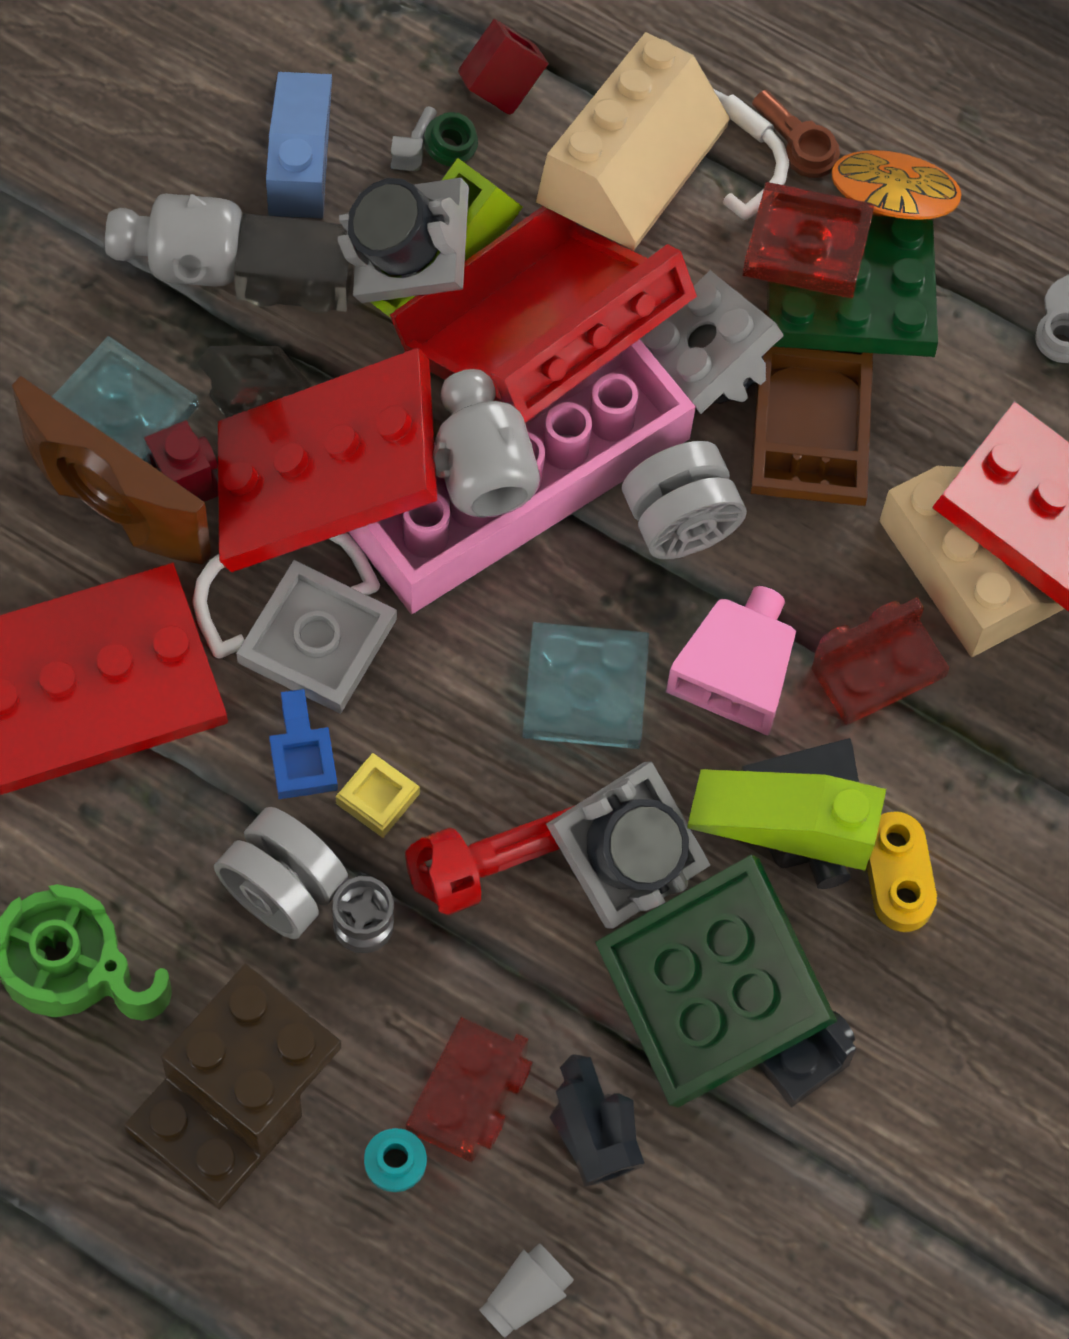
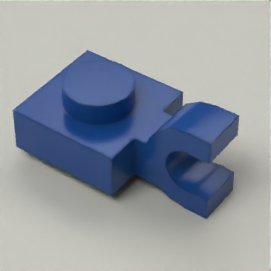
[269,689,338,800]

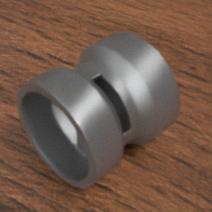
[332,876,394,954]

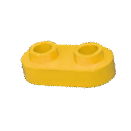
[867,812,937,932]

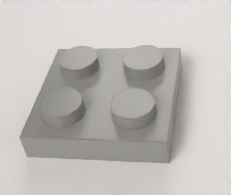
[236,560,397,714]

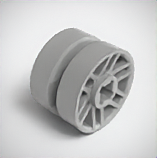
[622,441,747,559]
[214,807,349,939]

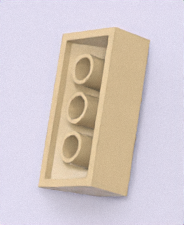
[536,32,730,251]

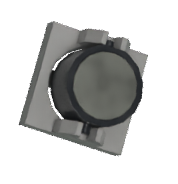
[338,178,469,303]

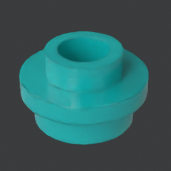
[364,1128,427,1192]

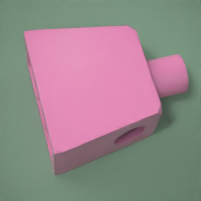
[666,586,796,736]

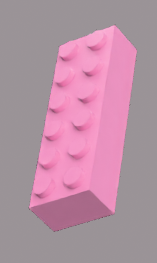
[348,339,696,615]

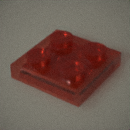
[742,182,875,299]

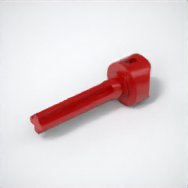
[405,805,575,915]

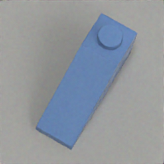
[266,72,332,218]

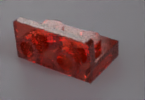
[811,598,950,726]
[406,1017,534,1163]

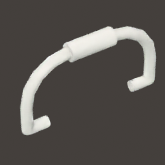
[713,89,790,220]
[192,533,380,659]

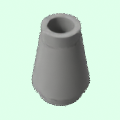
[479,1243,574,1338]

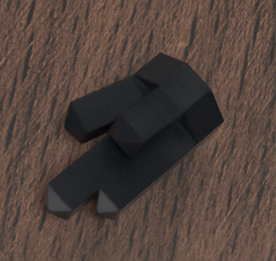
[550,1054,645,1187]

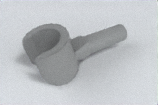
[391,106,437,171]

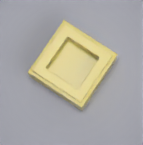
[336,753,420,838]

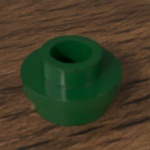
[423,112,478,166]

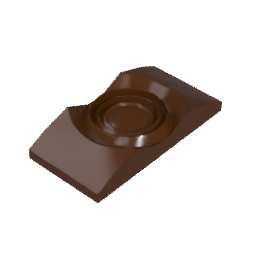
[750,310,873,506]
[12,376,211,564]

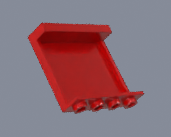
[390,206,697,423]

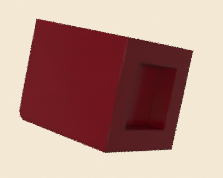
[458,18,549,115]

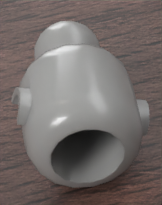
[105,194,244,286]
[433,369,540,518]

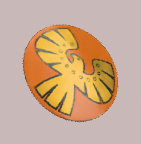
[832,150,961,220]

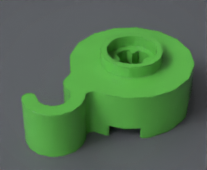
[0,884,172,1021]

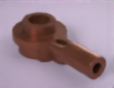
[752,89,840,178]

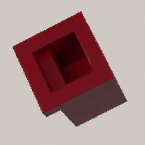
[144,420,218,502]

